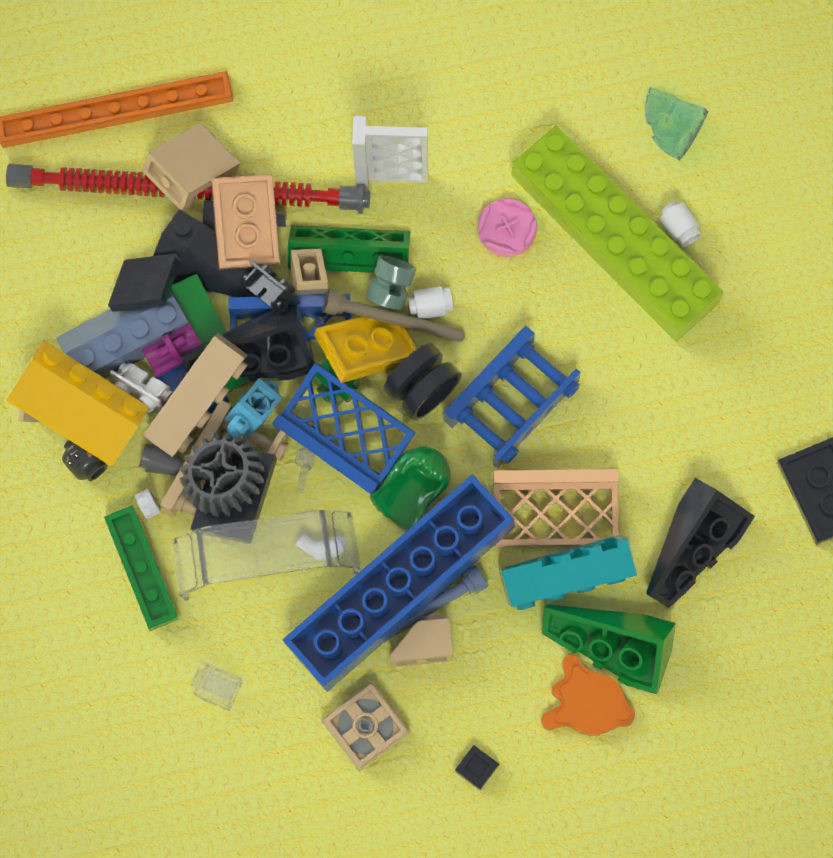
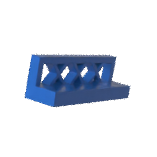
[228,294,351,340]

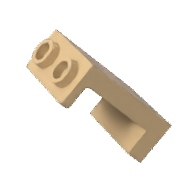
[142,123,240,211]

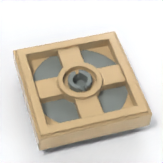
[321,682,410,772]

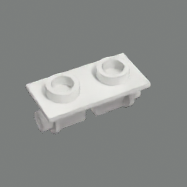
[110,362,173,413]

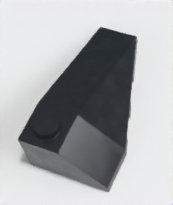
[153,209,280,298]
[181,303,316,381]
[646,478,755,608]

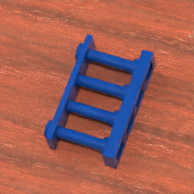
[443,325,581,468]

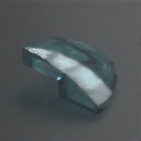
[645,87,709,161]

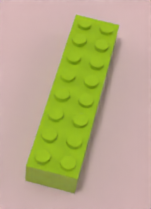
[511,125,723,342]

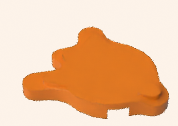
[541,655,635,736]

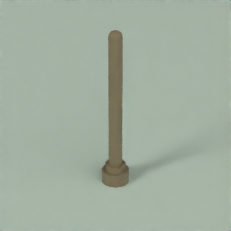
[322,289,465,341]

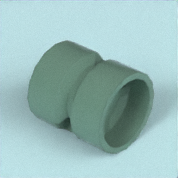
[366,255,416,310]

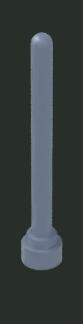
[386,566,488,641]

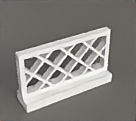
[352,116,428,190]

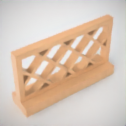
[493,469,619,546]

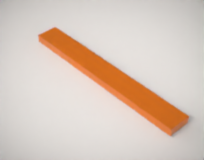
[0,71,234,148]

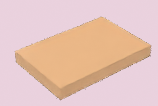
[211,174,280,270]

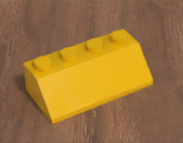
[6,340,149,466]

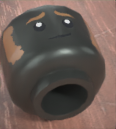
[62,440,108,481]

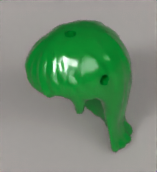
[370,446,451,530]

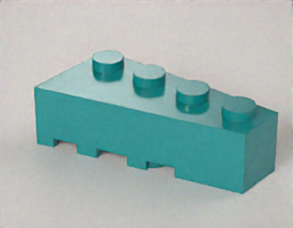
[499,535,637,610]

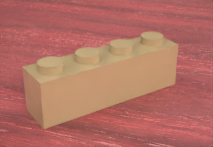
[143,333,248,457]

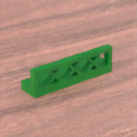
[288,225,411,273]

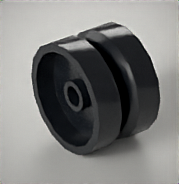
[383,343,462,421]

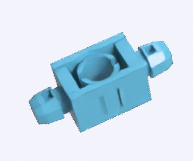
[224,378,282,439]

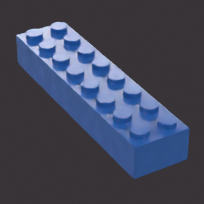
[282,474,515,692]

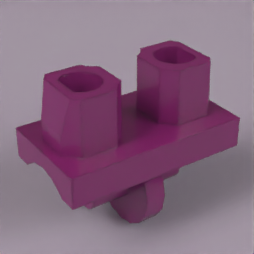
[142,323,201,378]

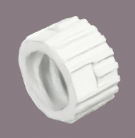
[135,489,161,519]

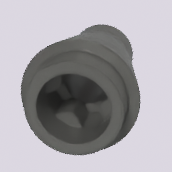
[139,444,185,476]

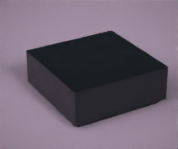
[455,745,499,790]

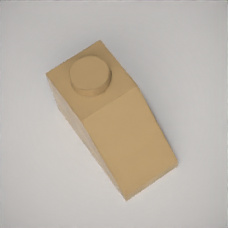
[291,249,328,296]
[390,614,453,668]

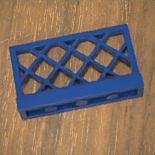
[272,363,416,494]

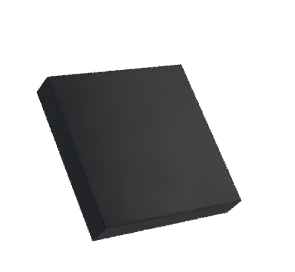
[108,253,181,312]

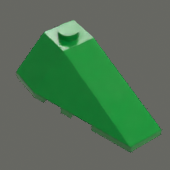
[542,604,676,694]

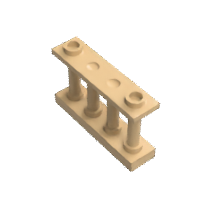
[160,400,289,546]

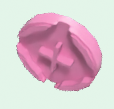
[477,198,537,257]

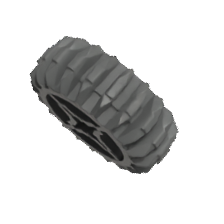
[179,433,264,517]

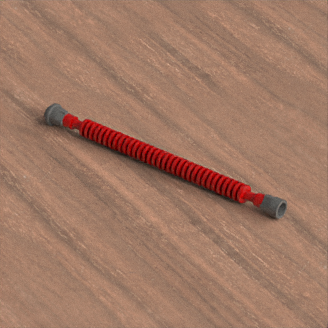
[6,163,371,214]

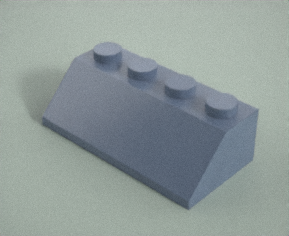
[56,292,188,379]

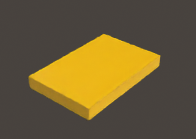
[314,309,417,383]

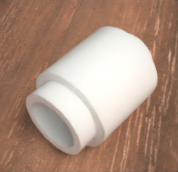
[660,201,702,247]
[408,286,453,319]

